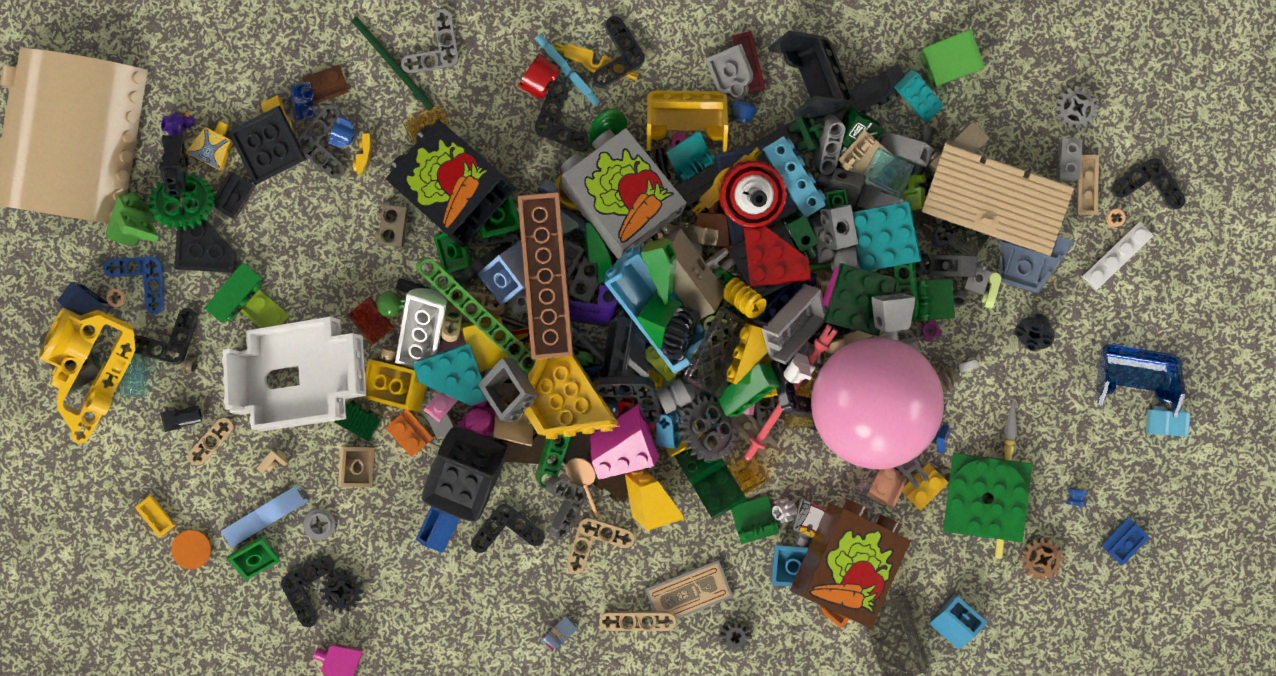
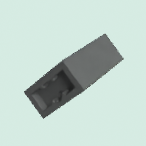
[478,358,539,422]

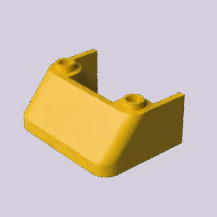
[647,90,728,152]

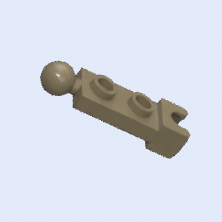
[661,221,718,246]
[733,413,777,458]

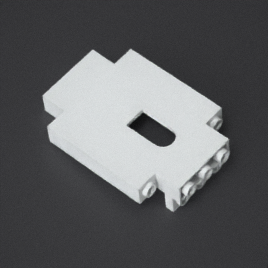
[222,317,366,431]

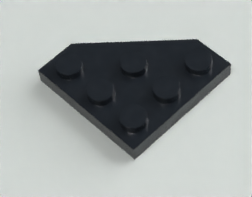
[174,210,236,273]

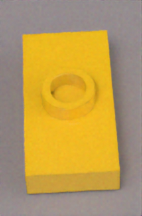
[134,495,176,538]

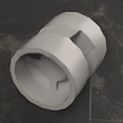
[657,379,691,414]

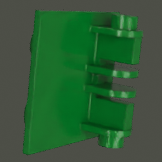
[915,279,955,321]
[731,495,779,545]

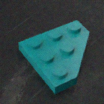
[412,342,487,406]

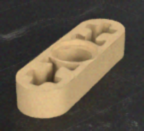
[188,418,234,465]

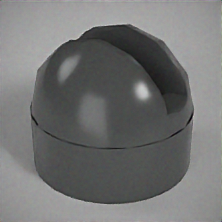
[953,289,967,306]

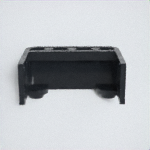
[768,30,854,119]

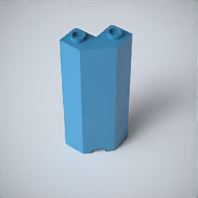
[604,244,709,374]

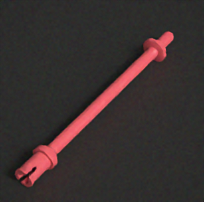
[744,324,838,460]

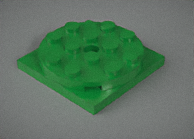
[943,453,1033,542]

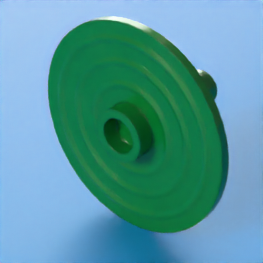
[588,109,627,151]

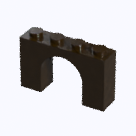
[499,380,551,464]
[563,429,650,503]

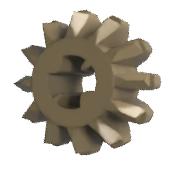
[937,367,961,393]

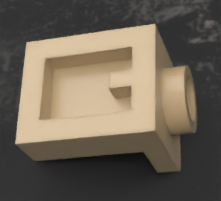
[256,449,289,474]

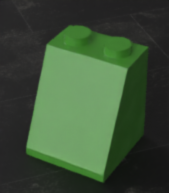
[919,29,985,88]

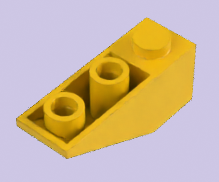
[726,323,768,384]

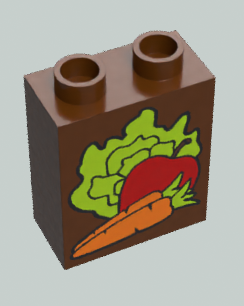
[789,499,911,629]

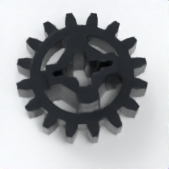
[320,569,364,613]

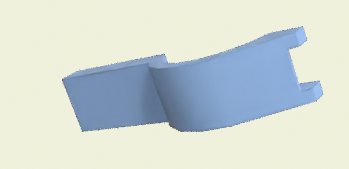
[221,485,308,548]

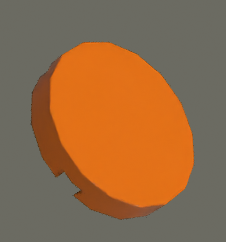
[171,529,212,569]

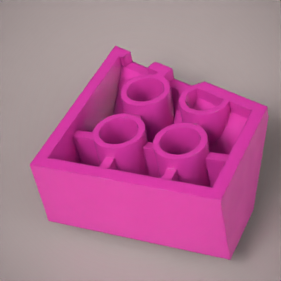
[590,403,659,480]

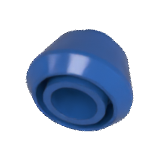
[731,100,757,124]

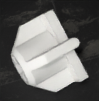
[783,353,815,383]

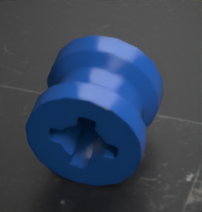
[1066,488,1088,507]

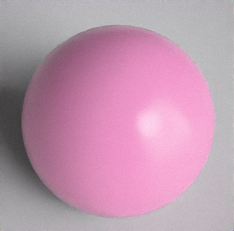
[811,337,944,469]

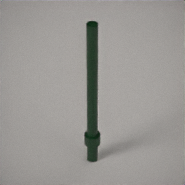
[351,16,435,111]

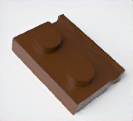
[302,65,350,106]

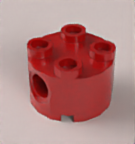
[517,53,560,99]

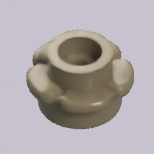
[181,355,197,374]

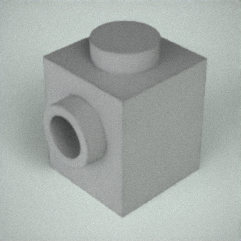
[962,264,991,295]
[508,291,528,313]

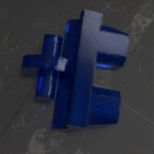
[288,81,316,121]

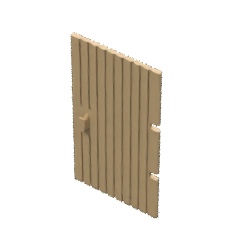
[921,143,1074,256]

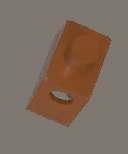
[695,201,729,247]

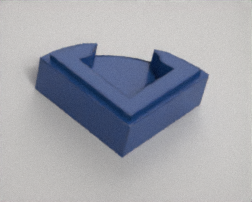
[937,424,950,453]

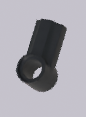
[160,406,203,432]

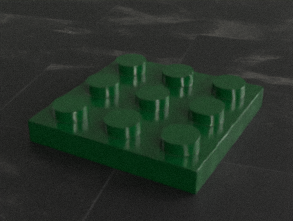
[823,263,897,336]

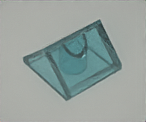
[864,148,914,199]

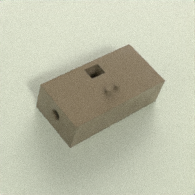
[662,229,724,320]

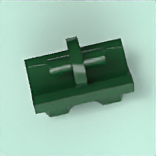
[788,116,824,151]

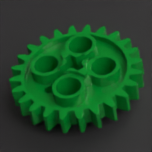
[148,171,215,231]

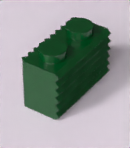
[334,400,382,442]

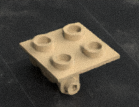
[838,131,895,186]
[494,403,533,446]

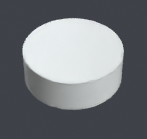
[958,360,979,373]

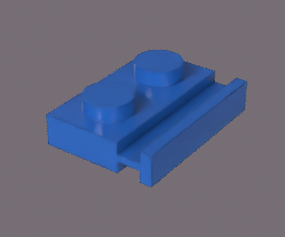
[1100,517,1150,566]

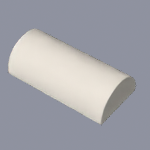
[395,288,447,369]

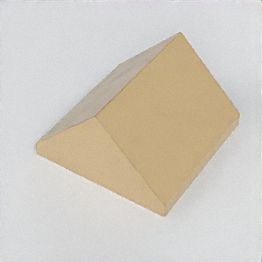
[338,445,375,487]

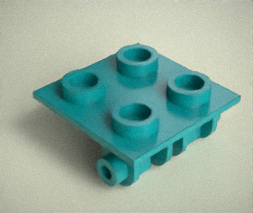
[666,131,716,182]

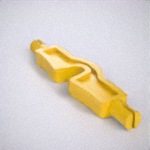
[553,42,639,81]
[692,147,762,216]

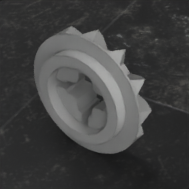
[303,509,335,541]

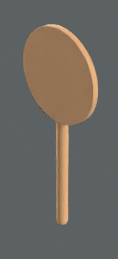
[566,457,599,518]

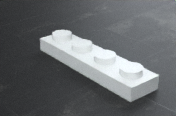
[1082,221,1154,291]

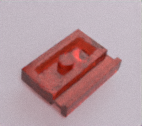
[347,296,395,346]

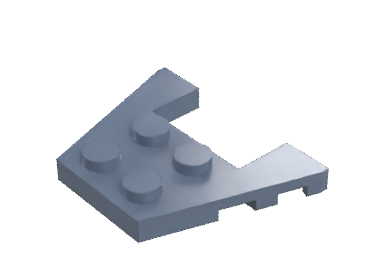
[999,236,1074,293]

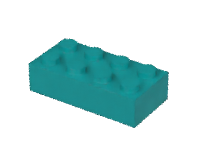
[894,69,944,123]

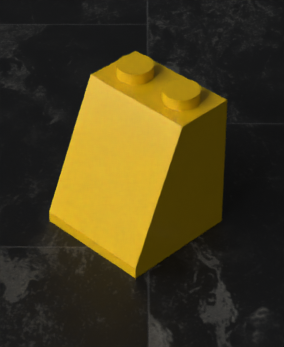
[625,469,684,531]

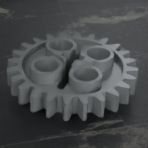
[678,396,739,461]

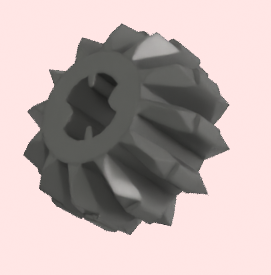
[718,619,752,654]

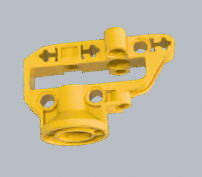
[38,308,136,443]

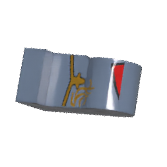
[541,614,578,652]

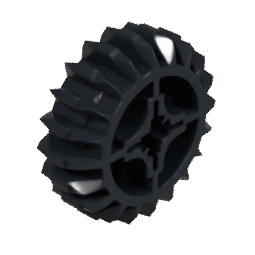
[662,306,700,360]

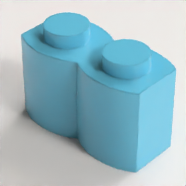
[1146,406,1190,437]

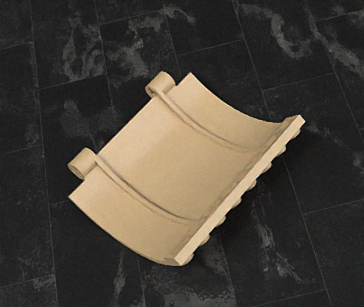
[0,48,148,224]

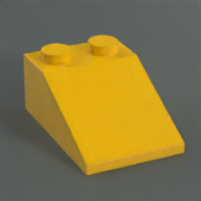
[361,359,426,412]

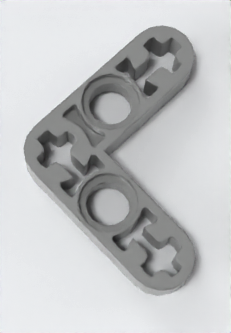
[401,9,459,74]

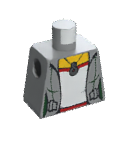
[792,497,826,547]

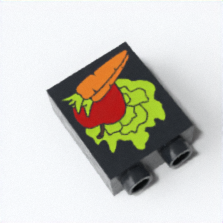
[385,119,516,248]

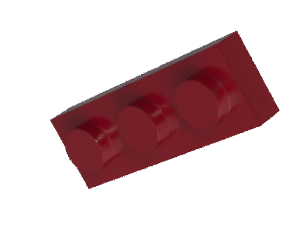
[732,31,766,94]

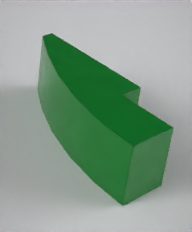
[584,223,612,283]

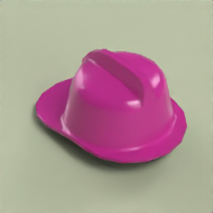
[457,407,496,437]

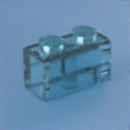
[116,357,148,397]

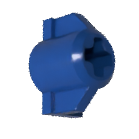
[328,114,356,148]

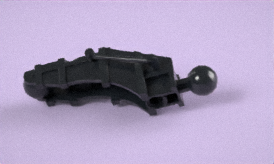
[600,304,649,418]

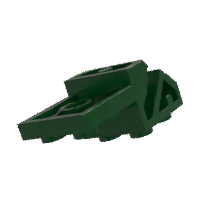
[674,432,747,520]

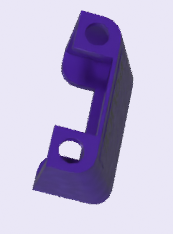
[569,285,619,327]

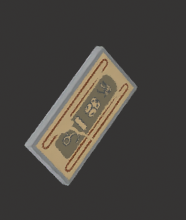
[645,559,733,624]

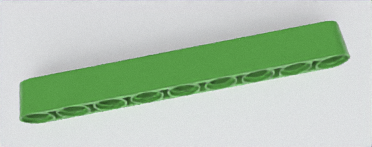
[416,257,536,374]

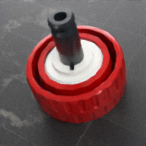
[718,160,787,228]

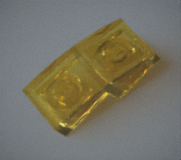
[403,106,450,142]

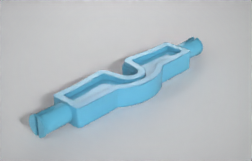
[535,34,600,107]

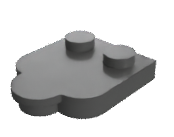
[705,44,753,98]

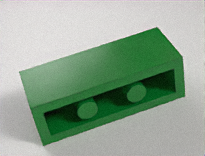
[204,263,264,324]
[717,363,780,416]

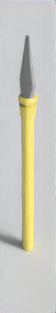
[995,401,1017,558]

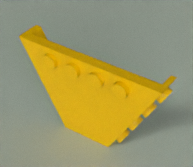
[524,354,620,439]

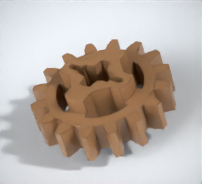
[1020,537,1065,581]

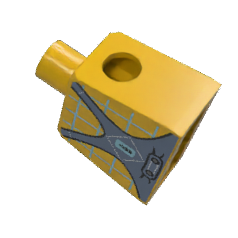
[186,121,233,171]

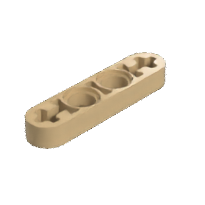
[599,611,677,631]

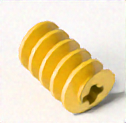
[723,277,767,318]

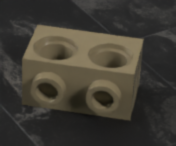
[375,204,408,248]

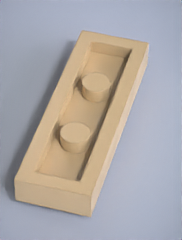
[1076,155,1099,215]

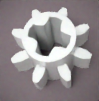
[772,498,797,523]

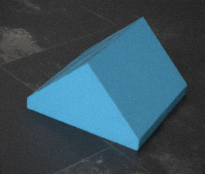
[772,545,808,587]

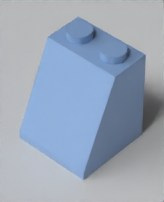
[478,241,526,306]

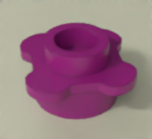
[918,320,942,342]

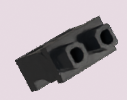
[159,135,189,196]

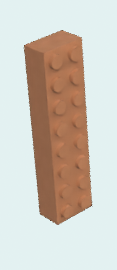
[518,192,573,360]

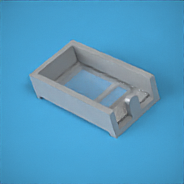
[762,284,826,364]

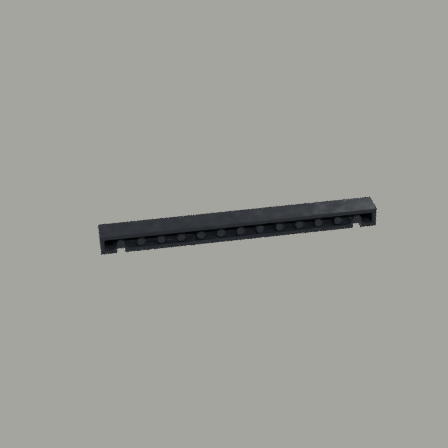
[674,64,905,211]

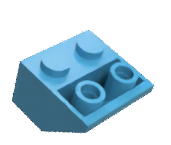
[929,593,988,650]

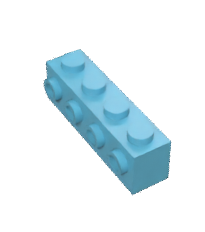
[762,136,826,217]

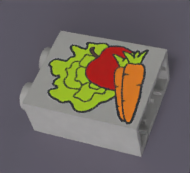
[560,128,686,260]

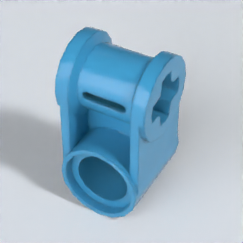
[655,410,681,449]

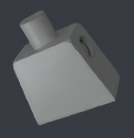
[872,293,915,340]

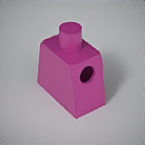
[313,643,364,676]

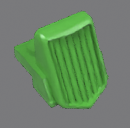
[105,192,159,246]

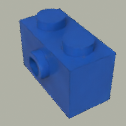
[415,507,460,553]

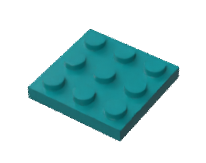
[852,201,921,271]

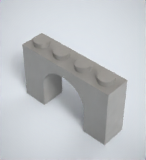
[857,132,934,210]

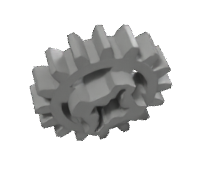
[1054,86,1099,130]

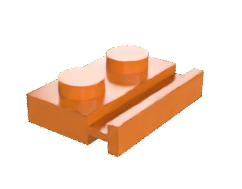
[385,410,433,457]

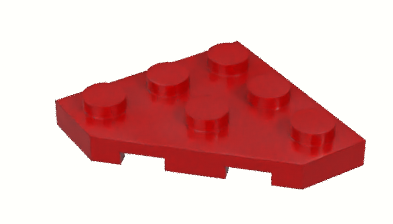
[744,226,811,288]

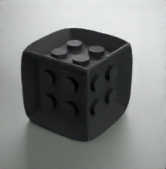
[422,427,507,522]

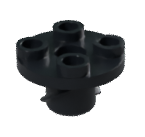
[1014,313,1055,351]

